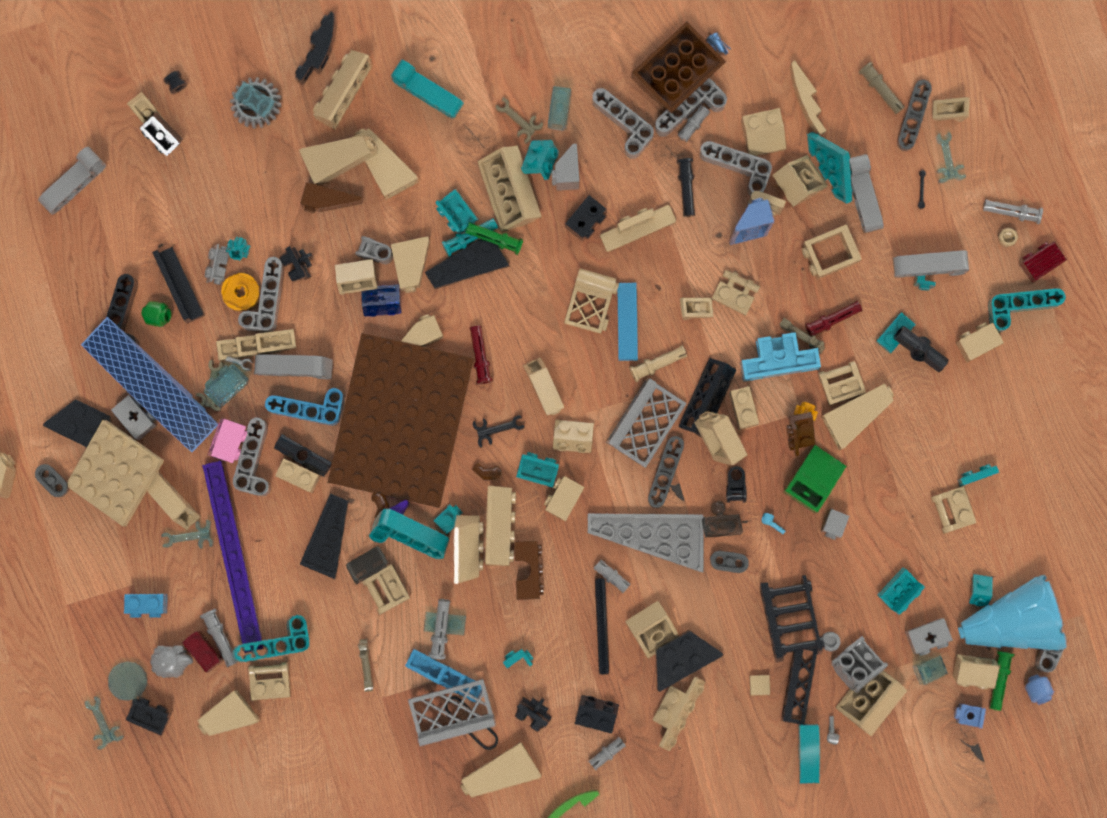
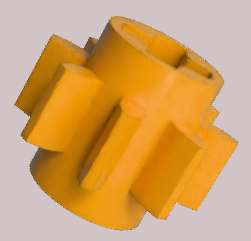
[794,402,818,422]

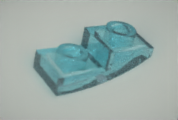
[423,612,466,635]

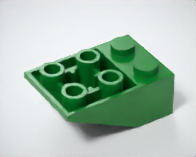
[783,445,847,514]

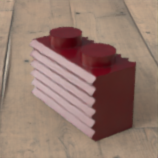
[1019,241,1067,283]
[182,631,223,673]

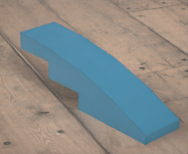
[617,283,638,361]
[405,649,482,703]

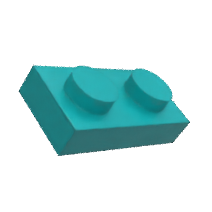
[876,312,916,354]
[957,464,1000,487]

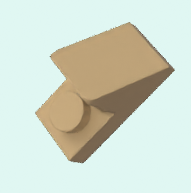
[127,92,165,124]
[933,97,970,122]
[680,298,714,320]

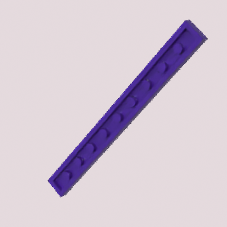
[202,461,264,653]

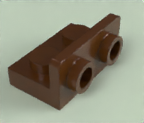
[786,412,815,456]

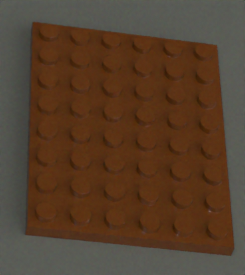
[327,333,474,508]

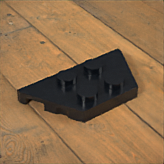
[43,399,111,447]
[655,630,724,692]

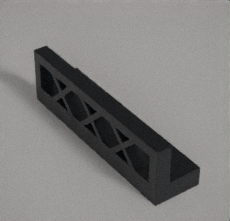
[152,247,205,324]
[678,358,737,438]
[781,648,817,725]

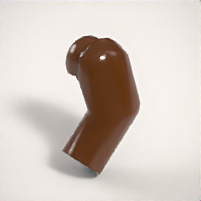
[472,463,501,481]
[371,493,389,518]

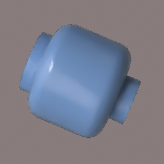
[1025,674,1054,705]

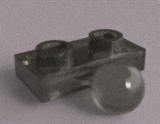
[702,500,743,538]

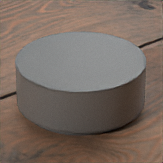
[822,632,840,651]

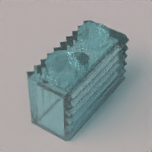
[548,86,571,131]
[204,363,249,409]

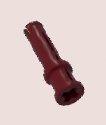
[805,301,862,337]
[469,325,493,385]

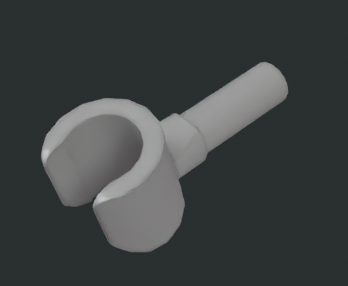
[226,356,253,371]
[827,716,840,745]

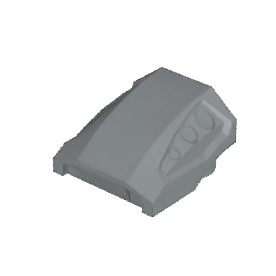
[831,636,888,693]

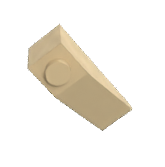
[401,314,444,347]

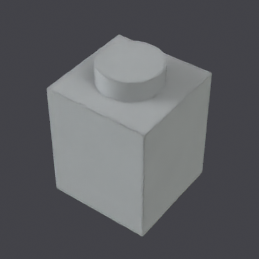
[821,509,850,540]

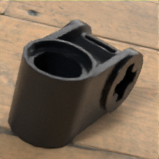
[726,466,747,503]

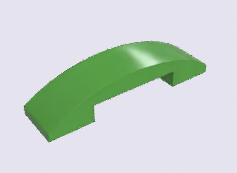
[547,790,600,818]

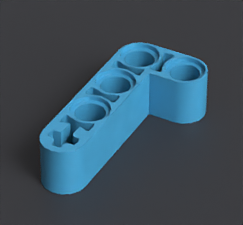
[265,388,345,426]

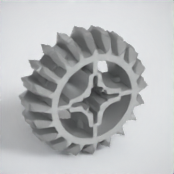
[230,77,282,129]

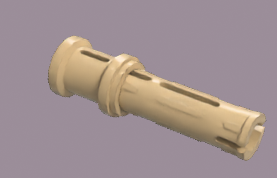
[629,346,687,382]

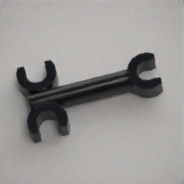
[473,415,525,448]

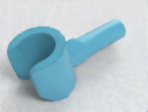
[762,513,786,534]

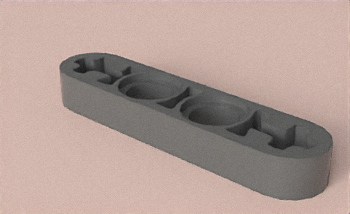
[897,80,932,151]
[648,436,684,508]

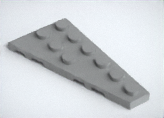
[588,513,704,573]

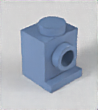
[954,704,986,728]

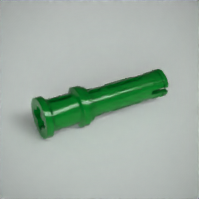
[465,222,523,255]
[989,651,1015,711]

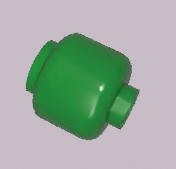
[141,301,172,327]

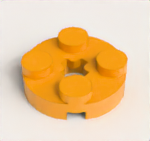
[221,273,260,312]

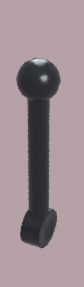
[917,170,926,209]

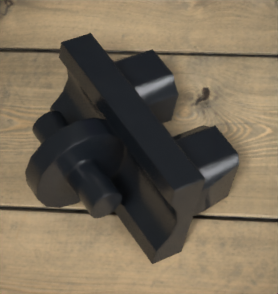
[279,246,314,282]
[515,697,552,732]

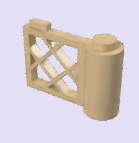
[564,268,619,334]

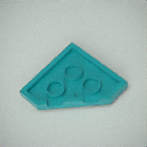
[807,132,852,204]

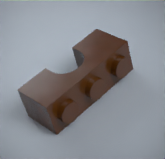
[514,541,544,600]

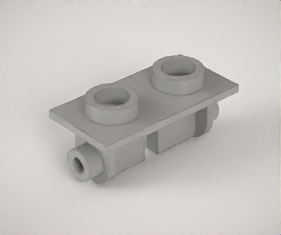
[204,244,229,285]

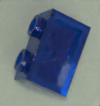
[361,284,402,317]

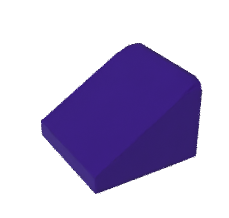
[389,500,409,515]

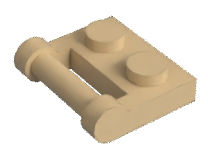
[748,191,786,216]
[818,361,866,405]
[931,486,977,534]
[362,564,410,615]
[248,662,291,700]

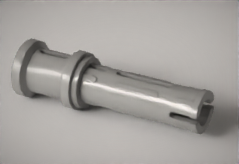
[983,199,1043,225]
[429,599,450,659]
[200,609,237,667]

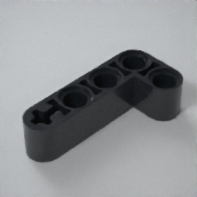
[106,274,140,346]

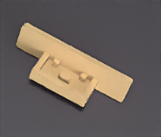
[600,205,676,252]
[653,677,705,751]

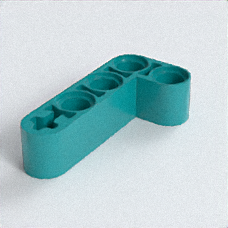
[391,59,464,119]
[988,288,1066,333]
[369,509,450,559]
[232,615,310,662]

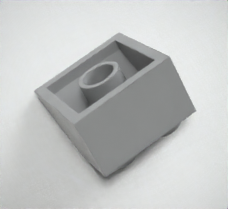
[552,144,579,191]

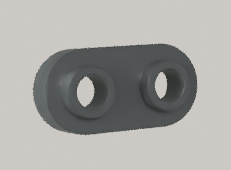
[35,464,69,497]
[710,551,749,573]

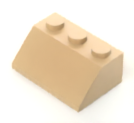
[454,515,483,583]
[836,671,907,736]

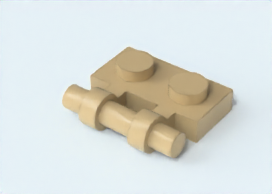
[712,270,760,316]

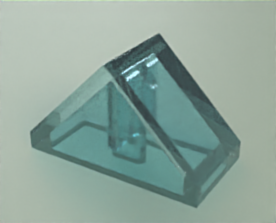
[913,655,948,685]

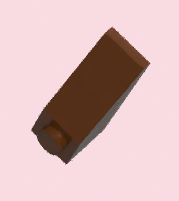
[300,182,363,213]

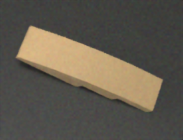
[790,61,826,136]
[216,329,296,361]

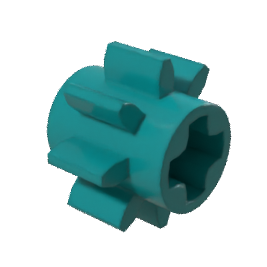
[226,236,251,261]

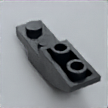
[295,11,336,86]

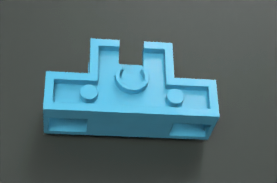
[740,332,821,382]

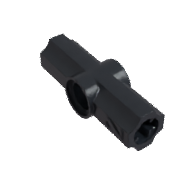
[893,326,949,372]
[274,434,332,477]

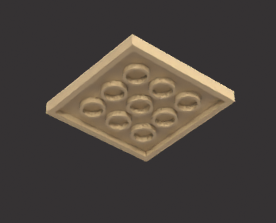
[67,420,164,526]

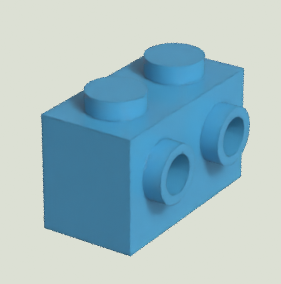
[124,594,168,618]

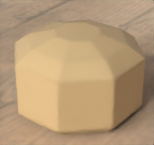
[998,228,1018,247]

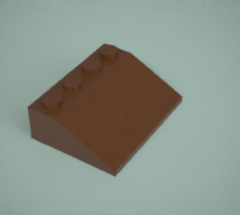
[631,21,726,113]

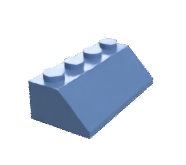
[729,198,774,245]

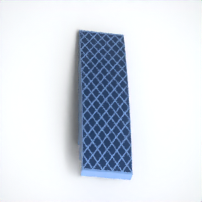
[81,317,219,452]

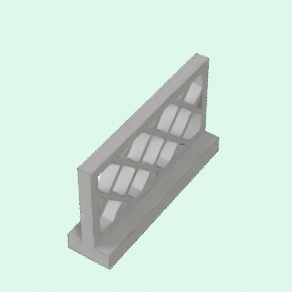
[606,378,687,468]
[408,679,496,746]

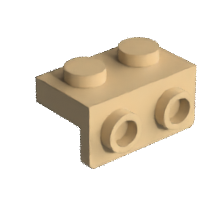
[553,420,594,453]

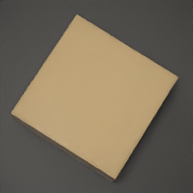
[749,675,770,695]

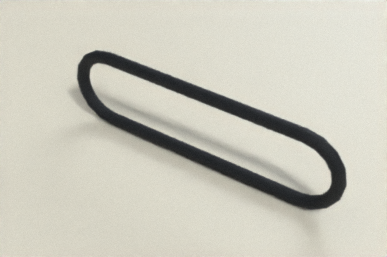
[445,697,498,750]

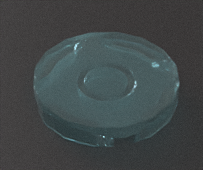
[108,662,148,701]

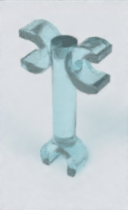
[936,132,966,184]
[161,520,214,549]
[85,696,124,750]

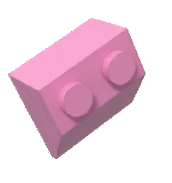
[207,419,247,463]

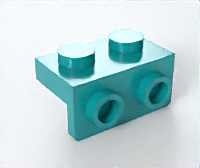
[521,140,559,180]
[435,189,479,233]
[516,452,559,488]
[877,567,925,615]

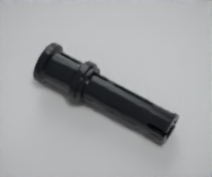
[676,158,695,217]

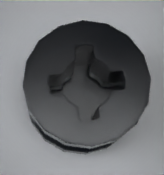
[163,71,187,94]

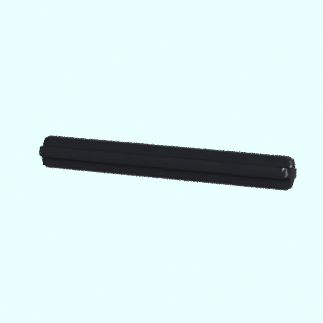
[595,578,609,675]

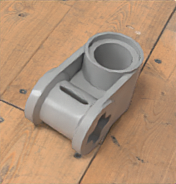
[355,236,393,264]

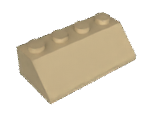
[313,50,373,130]
[478,146,541,232]
[485,486,516,566]

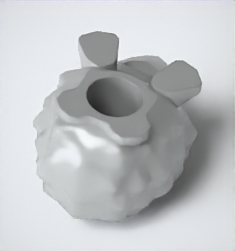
[150,646,193,678]

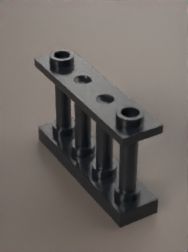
[759,575,825,663]

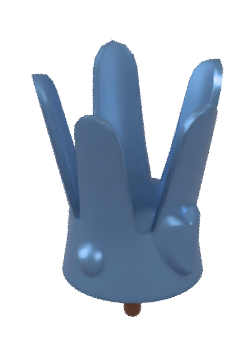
[706,32,731,55]

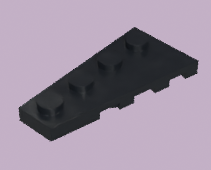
[425,239,510,289]
[300,493,349,580]

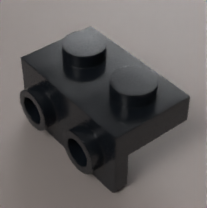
[574,695,619,734]
[126,697,172,736]

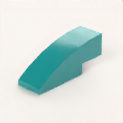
[798,724,820,784]

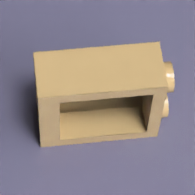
[801,224,862,280]
[694,412,747,465]

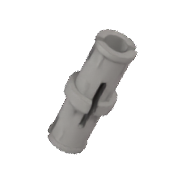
[677,105,710,142]
[593,559,631,593]
[589,736,626,770]

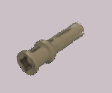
[858,62,905,115]

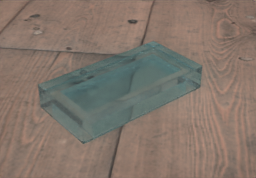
[234,81,276,119]

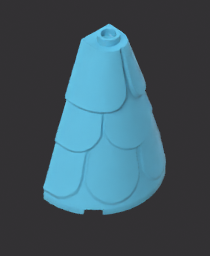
[958,575,1066,651]

